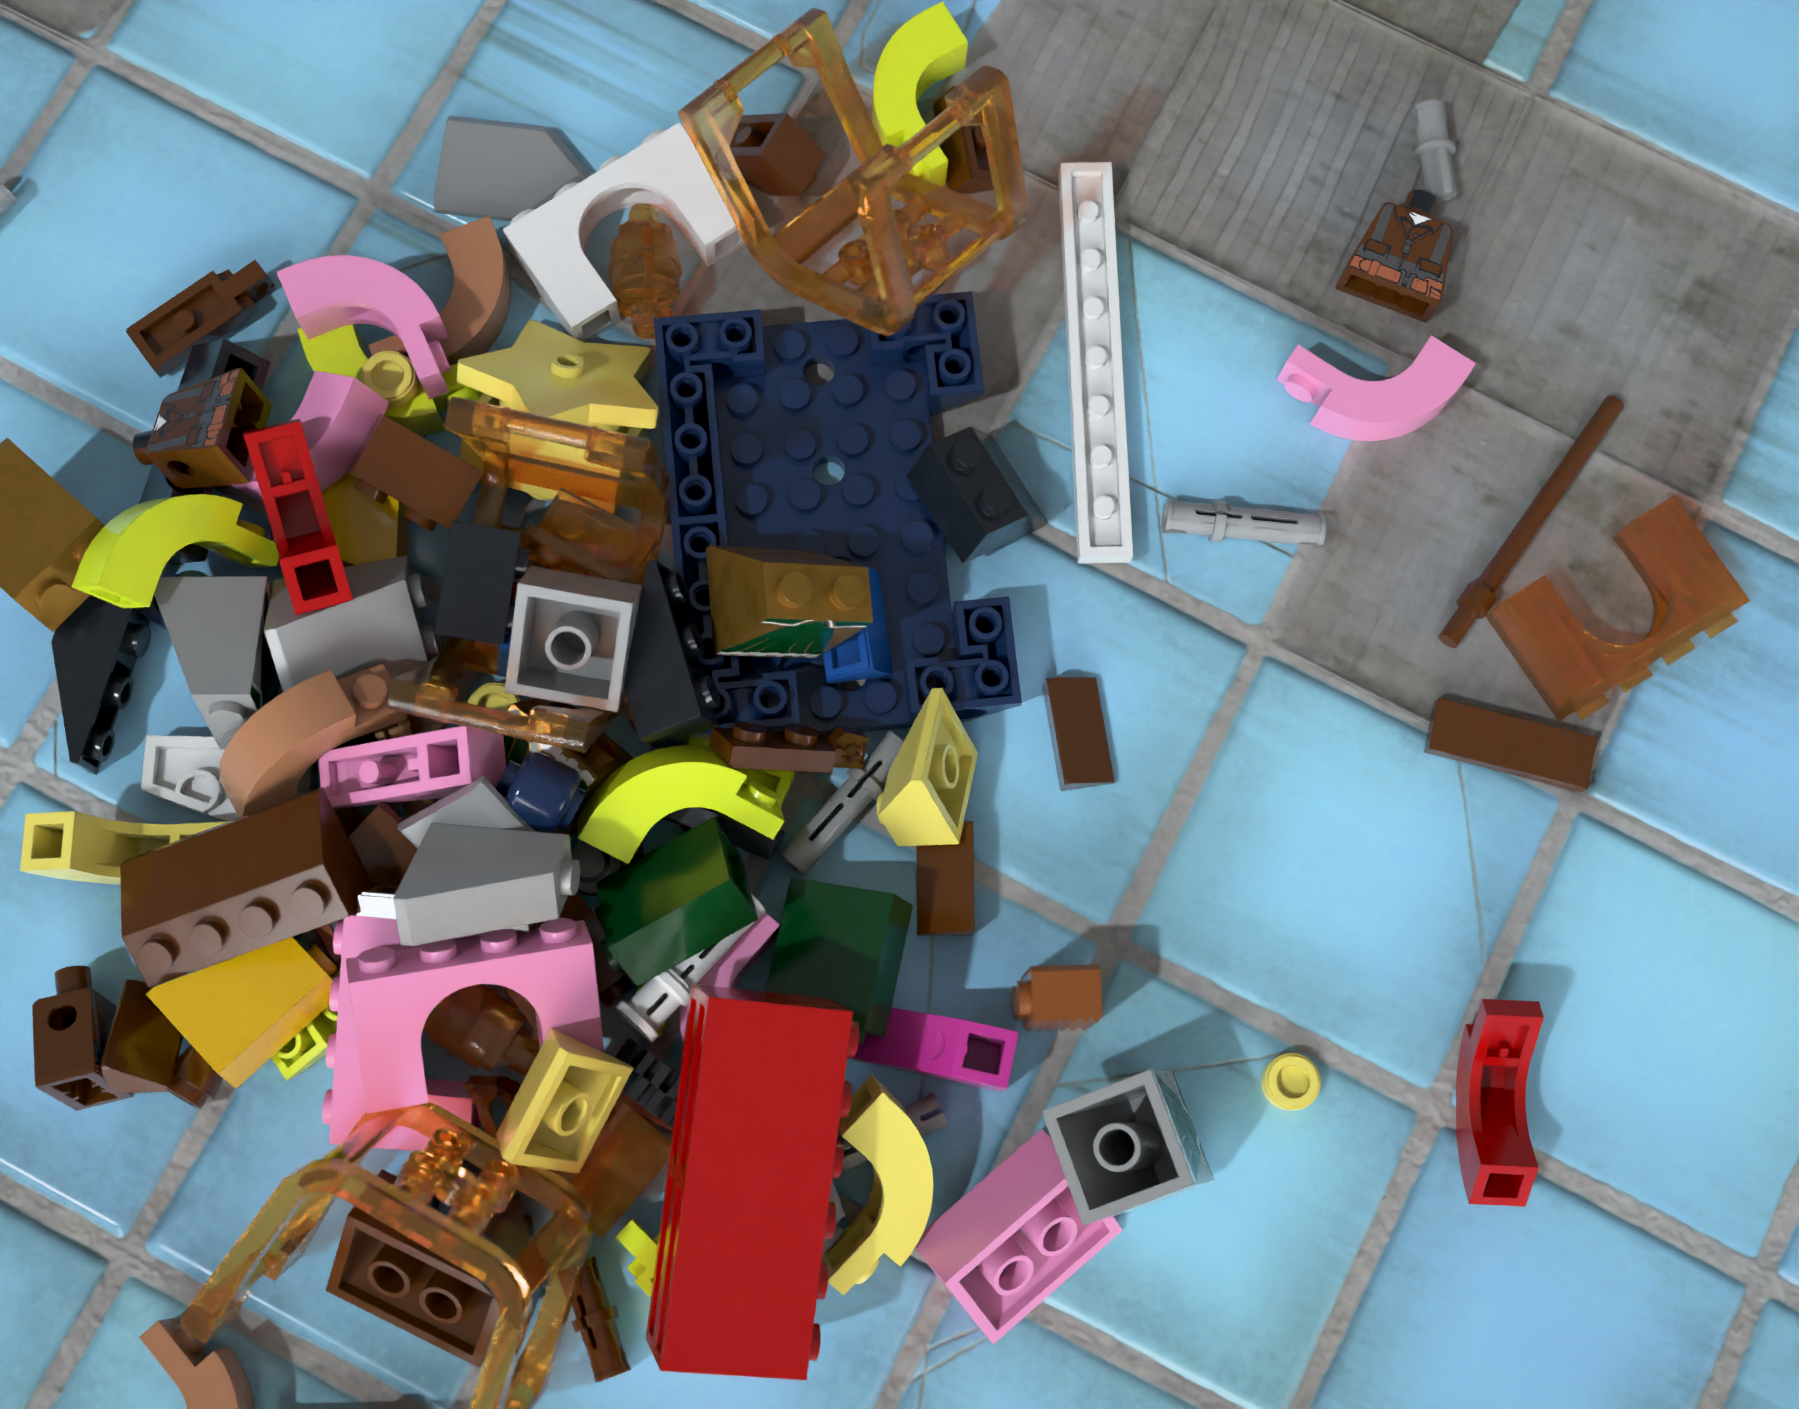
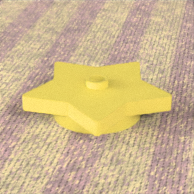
[457,320,659,441]

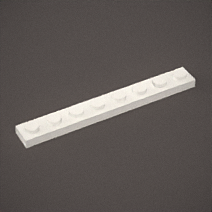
[1058,162,1133,563]

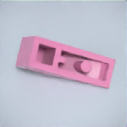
[318,725,506,809]

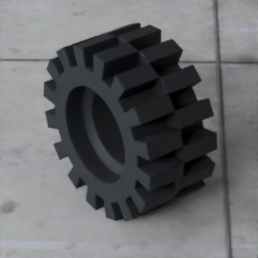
[615,1037,680,1128]

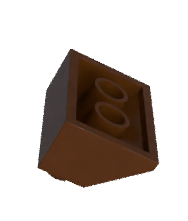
[325,1169,537,1368]

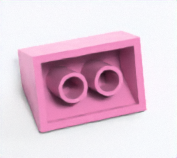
[915,1129,1122,1345]

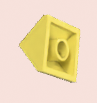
[496,1028,634,1174]

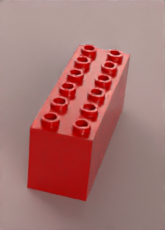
[646,984,859,1380]

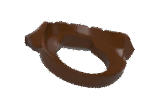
[464,1075,521,1147]

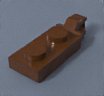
[125,260,276,378]
[709,722,869,773]

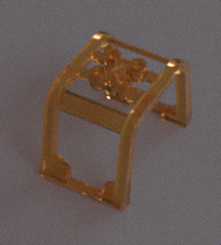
[678,8,1029,336]
[388,396,670,753]
[180,1101,593,1409]

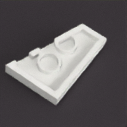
[141,735,318,822]

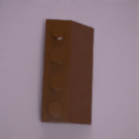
[120,787,373,987]

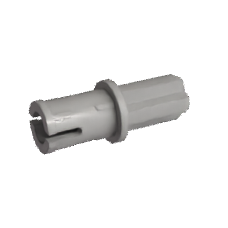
[1412,99,1457,203]

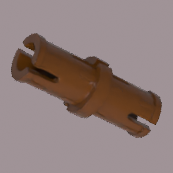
[560,1256,632,1383]

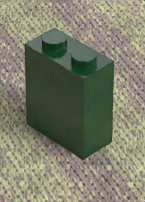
[595,817,758,987]
[765,878,913,1044]

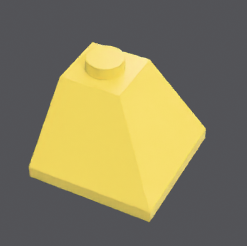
[876,688,978,846]

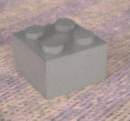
[504,566,643,712]

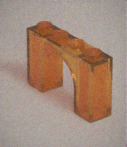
[1485,495,1750,722]

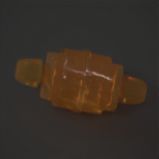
[608,203,682,339]
[423,984,540,1076]

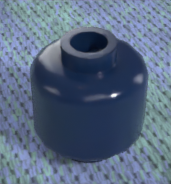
[495,751,586,833]

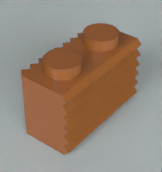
[1011,964,1103,1033]

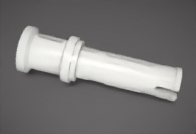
[615,895,766,1043]

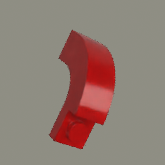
[243,419,353,615]
[1456,999,1544,1207]

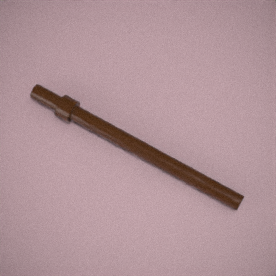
[1438,395,1624,648]

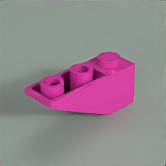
[847,1007,1019,1092]

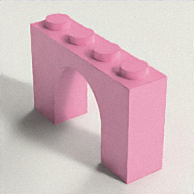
[322,908,482,1153]
[346,918,604,1114]

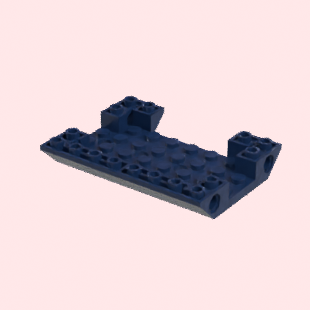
[653,291,1022,739]

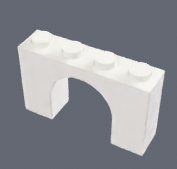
[502,122,751,342]

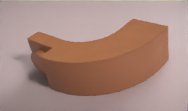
[368,216,511,366]
[219,664,408,818]
[139,1318,254,1409]

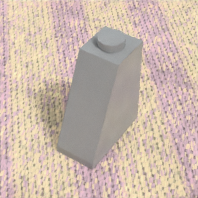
[393,823,580,946]

